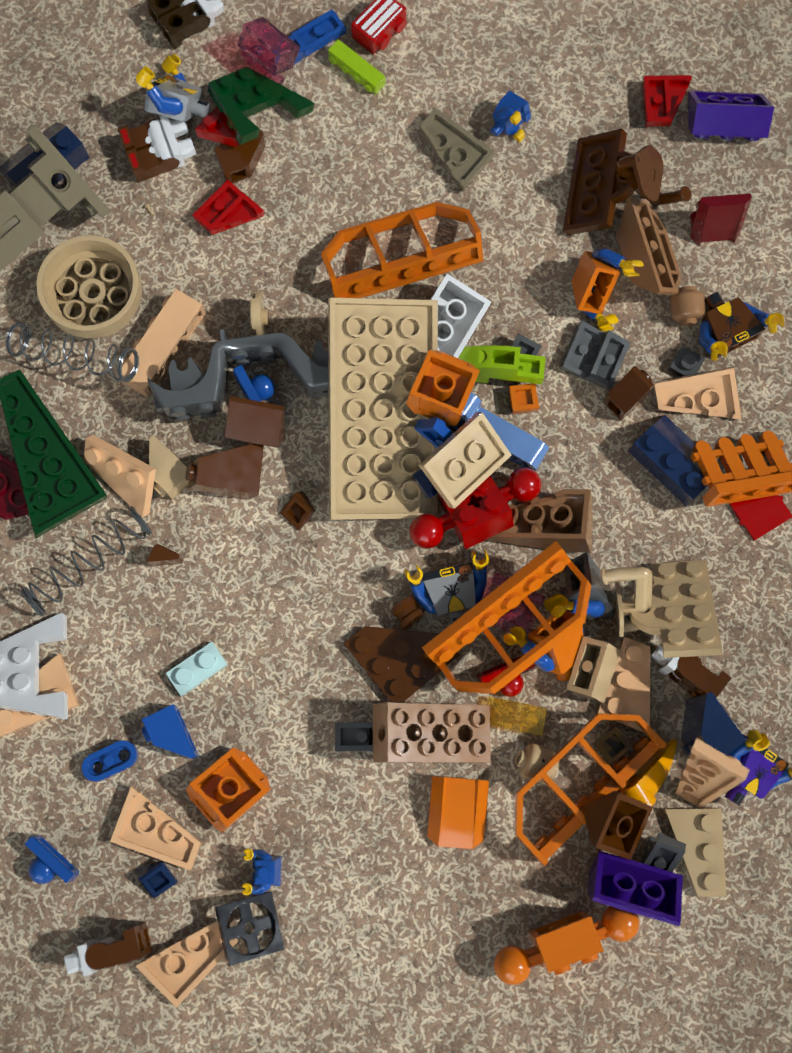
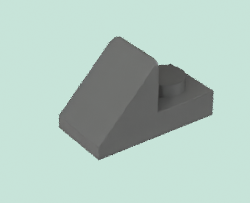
[335,722,373,752]
[640,833,686,872]

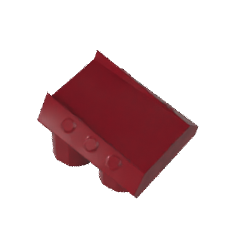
[689,193,752,246]

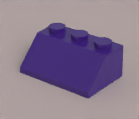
[688,90,774,141]
[587,851,683,926]

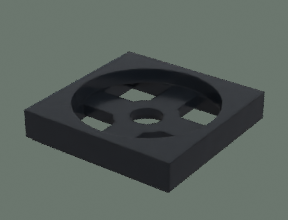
[215,891,285,966]

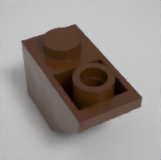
[214,130,266,183]
[603,366,654,421]

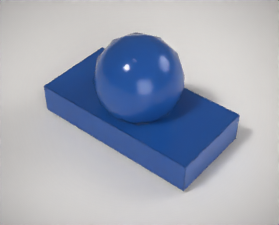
[233,365,275,402]
[25,835,80,884]

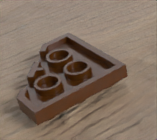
[344,626,460,703]

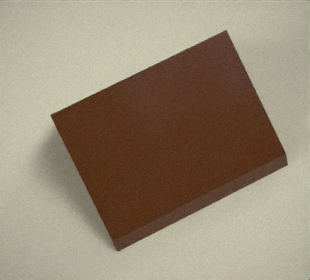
[224,396,285,448]
[583,791,653,860]

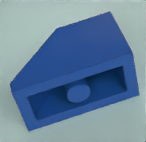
[141,704,200,759]

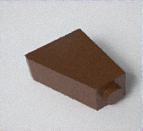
[185,443,264,500]

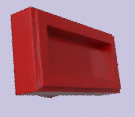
[476,655,535,697]

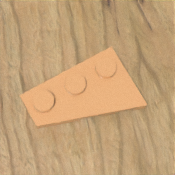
[83,435,156,518]

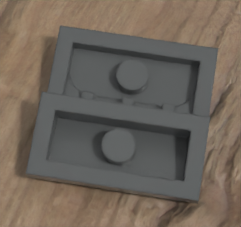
[559,321,631,389]

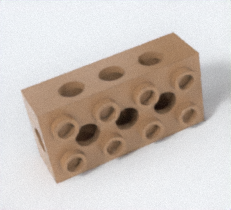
[373,702,491,763]

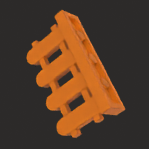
[690,431,792,507]

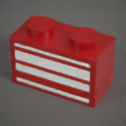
[351,0,407,55]

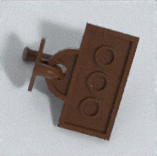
[563,128,692,235]

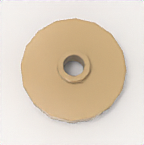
[250,291,269,336]

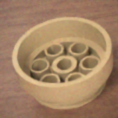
[36,235,142,338]

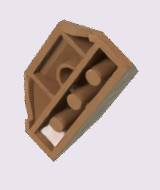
[616,197,681,295]

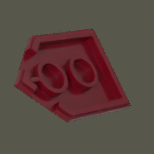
[0,454,29,520]

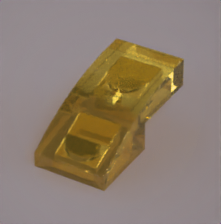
[487,697,547,736]

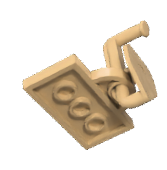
[601,560,722,658]

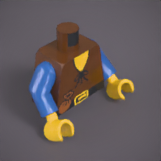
[699,292,784,361]

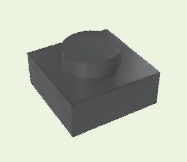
[511,333,541,355]
[668,346,705,377]

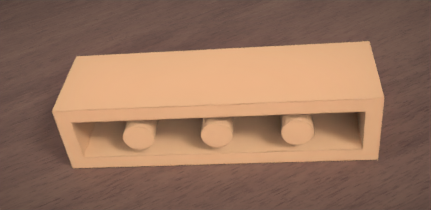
[117,289,206,398]

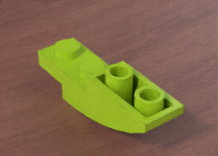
[458,345,546,385]

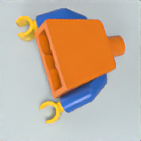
[572,249,644,332]
[503,594,584,681]

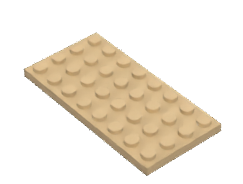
[328,298,438,520]

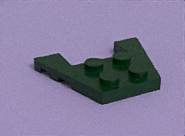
[208,66,315,145]

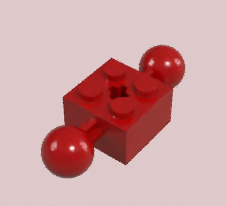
[409,467,542,550]

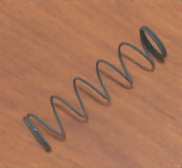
[5,323,139,382]
[20,506,152,616]

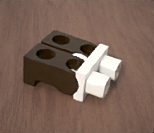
[146,0,224,50]

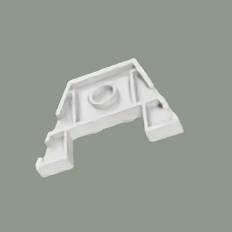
[0,613,68,720]

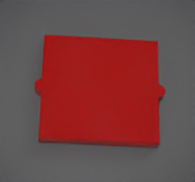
[729,495,792,541]

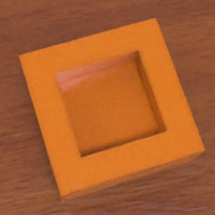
[508,383,539,414]

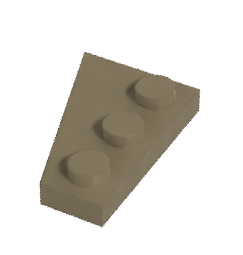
[419,108,495,192]

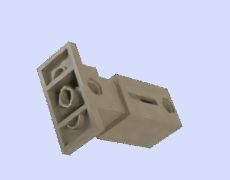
[0,124,110,271]

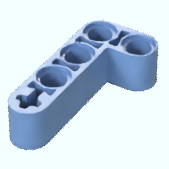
[451,392,549,472]

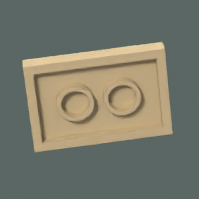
[419,412,512,509]

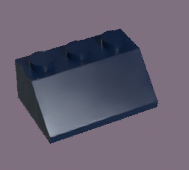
[0,122,89,187]
[628,415,723,506]
[681,691,747,758]

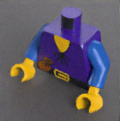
[725,729,792,806]

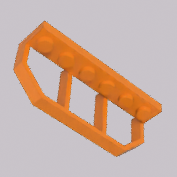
[321,202,484,298]
[422,541,592,694]
[514,714,667,866]

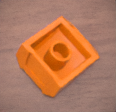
[406,349,480,426]
[186,747,271,833]
[427,776,489,849]

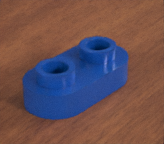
[82,741,138,782]

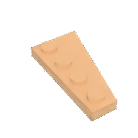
[675,738,750,809]

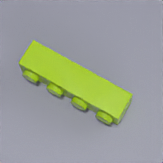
[328,39,386,95]

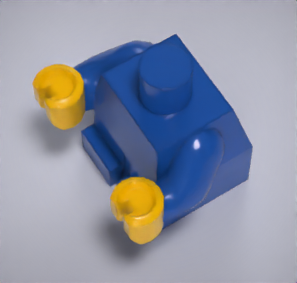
[490,90,531,142]
[242,848,282,895]

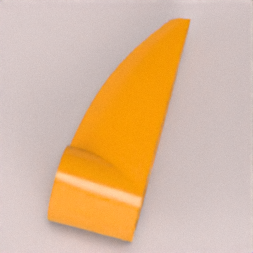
[619,739,677,806]

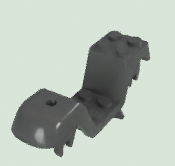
[147,328,329,422]

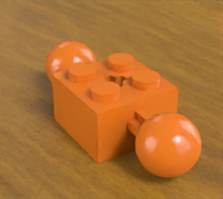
[494,906,640,985]

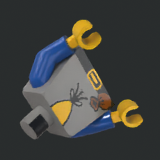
[136,54,211,121]
[404,550,489,624]

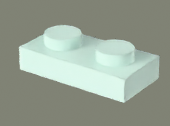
[166,642,228,697]

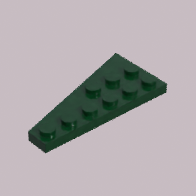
[0,369,107,539]

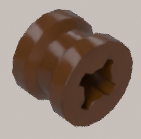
[390,596,425,630]

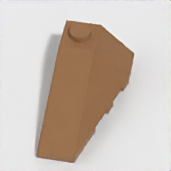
[487,489,593,553]

